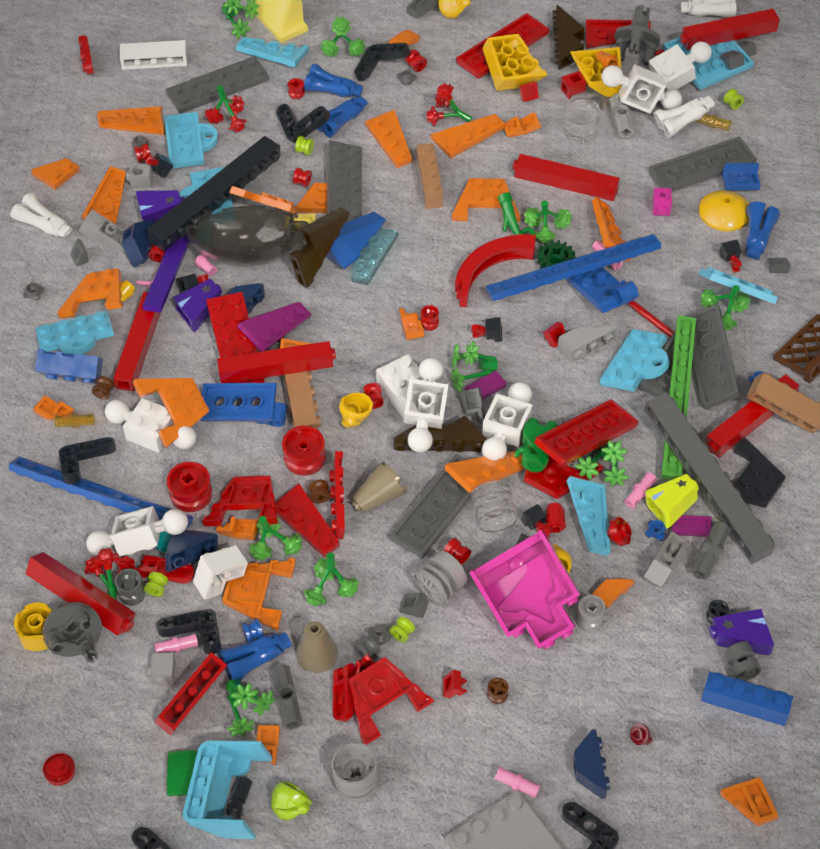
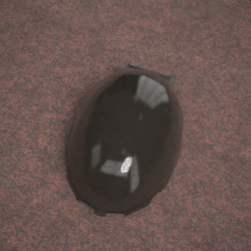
[185,205,309,267]

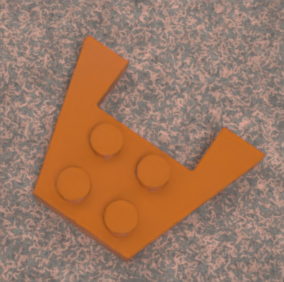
[452,178,520,222]
[230,186,299,215]
[57,268,123,318]
[133,378,209,448]
[222,558,296,631]

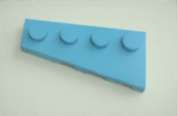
[236,37,309,67]
[567,476,611,556]

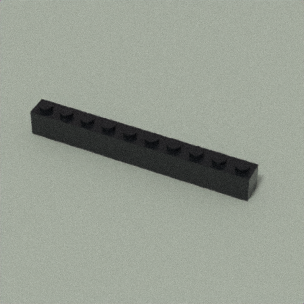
[147,136,281,252]

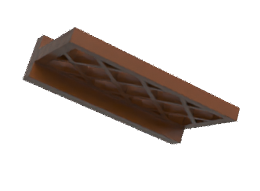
[773,314,820,384]

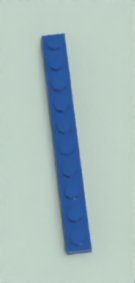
[486,234,661,301]
[9,457,193,530]

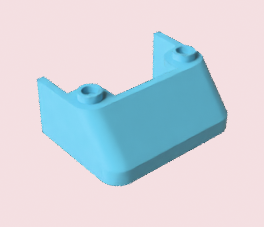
[183,741,273,839]

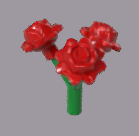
[426,83,472,127]
[205,85,247,133]
[84,548,137,600]

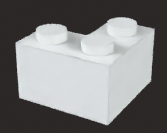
[193,545,248,600]

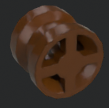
[92,376,115,400]
[309,479,330,504]
[487,678,509,704]

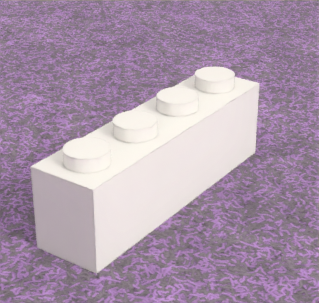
[120,40,187,70]

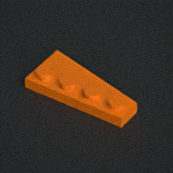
[97,106,166,135]
[365,109,412,168]
[431,114,505,159]
[82,166,126,225]
[592,197,632,262]
[444,450,525,493]

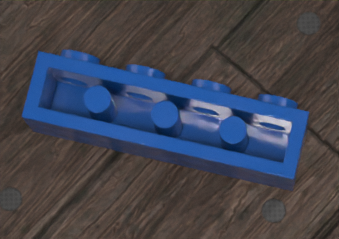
[701,672,793,726]

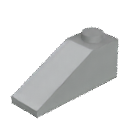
[644,532,689,587]

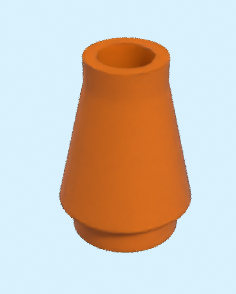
[596,51,618,69]

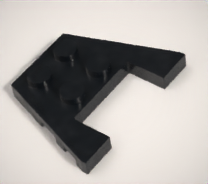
[733,437,786,508]

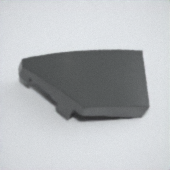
[460,387,485,424]

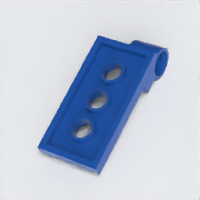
[566,268,639,313]
[200,383,287,427]

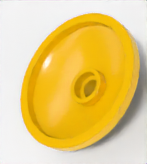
[699,190,750,231]

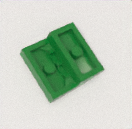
[167,750,198,796]

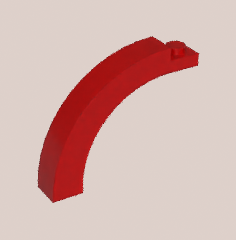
[455,234,536,308]

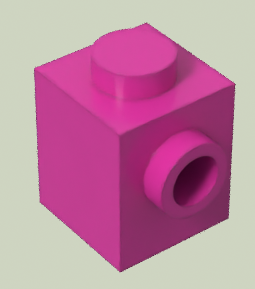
[652,188,672,216]

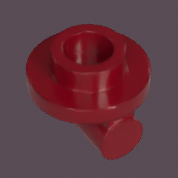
[630,723,653,745]

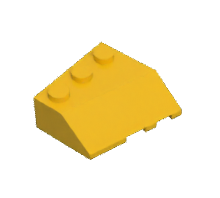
[483,34,548,91]
[571,47,622,97]

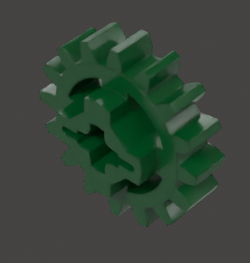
[537,240,576,269]

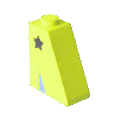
[645,474,699,528]

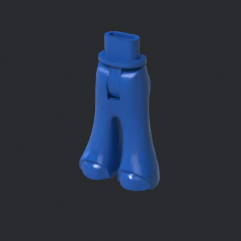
[304,64,363,97]
[314,96,368,138]
[746,201,780,260]
[217,632,292,681]

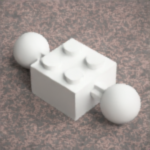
[649,42,712,91]
[602,64,682,113]
[403,357,448,453]
[482,382,532,461]
[105,398,196,453]
[86,506,188,556]

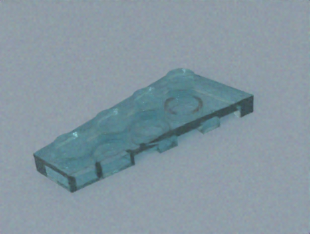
[351,228,398,285]

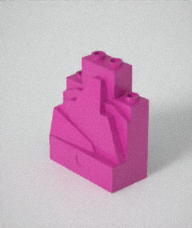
[469,530,581,650]

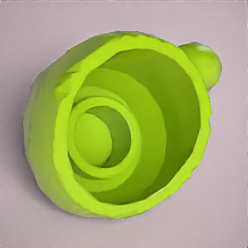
[271,781,313,821]

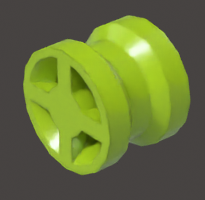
[723,89,745,110]
[295,136,314,156]
[144,572,168,597]
[389,616,415,643]

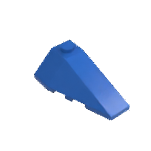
[326,211,386,269]

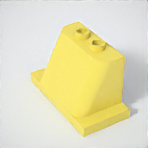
[254,0,308,43]

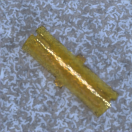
[696,114,732,131]
[55,413,95,428]

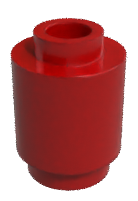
[545,503,566,533]

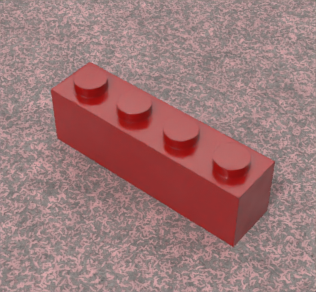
[154,652,227,736]

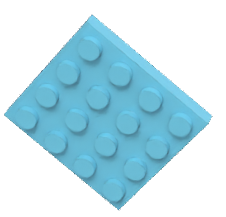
[663,37,755,90]

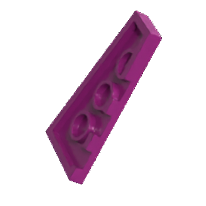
[237,301,312,352]

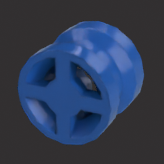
[241,619,264,643]

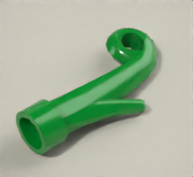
[497,192,535,235]

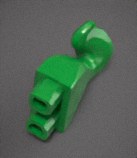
[514,417,557,472]

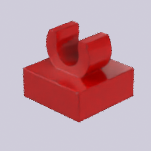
[519,81,539,102]
[543,321,566,348]
[443,669,467,699]

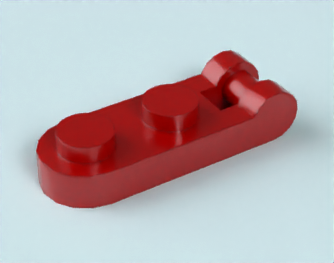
[78,35,94,75]
[137,555,194,584]
[333,663,357,722]

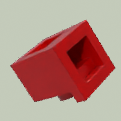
[561,71,588,99]

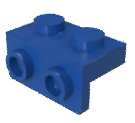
[722,163,761,190]

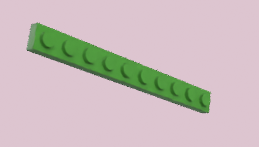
[661,315,696,480]

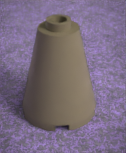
[351,461,407,513]
[296,621,338,673]

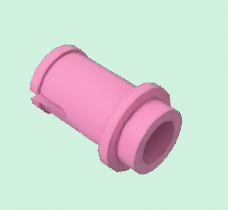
[195,255,217,276]

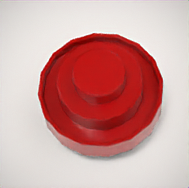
[607,517,632,547]
[43,753,76,786]

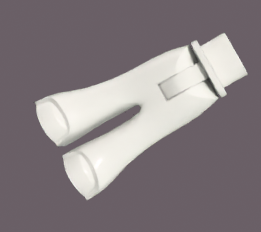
[681,0,736,18]
[654,96,715,138]
[10,193,72,238]

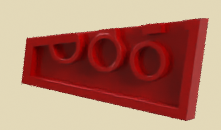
[586,19,651,49]
[329,451,345,539]
[275,483,340,558]

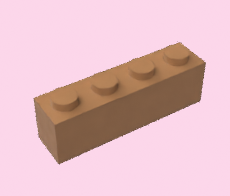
[417,143,443,209]
[284,371,321,430]
[747,373,820,434]

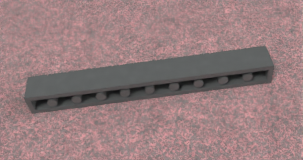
[644,392,775,564]

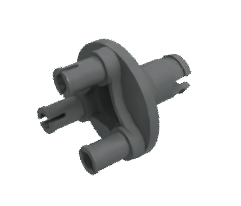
[614,5,660,66]
[42,602,102,662]

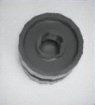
[115,569,145,606]
[725,642,762,681]

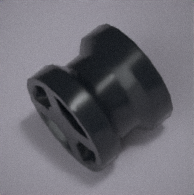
[706,599,729,624]

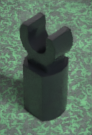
[226,777,253,818]

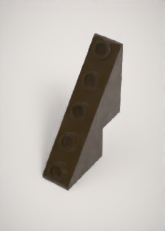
[552,4,585,70]
[288,207,350,288]
[393,415,487,452]

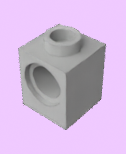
[126,164,153,188]

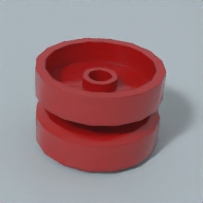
[282,425,326,476]
[167,462,212,512]

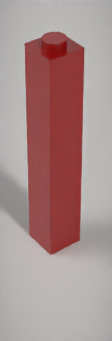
[680,8,780,50]
[512,154,620,202]
[113,292,161,392]
[217,341,336,383]
[705,374,800,458]
[25,552,136,636]

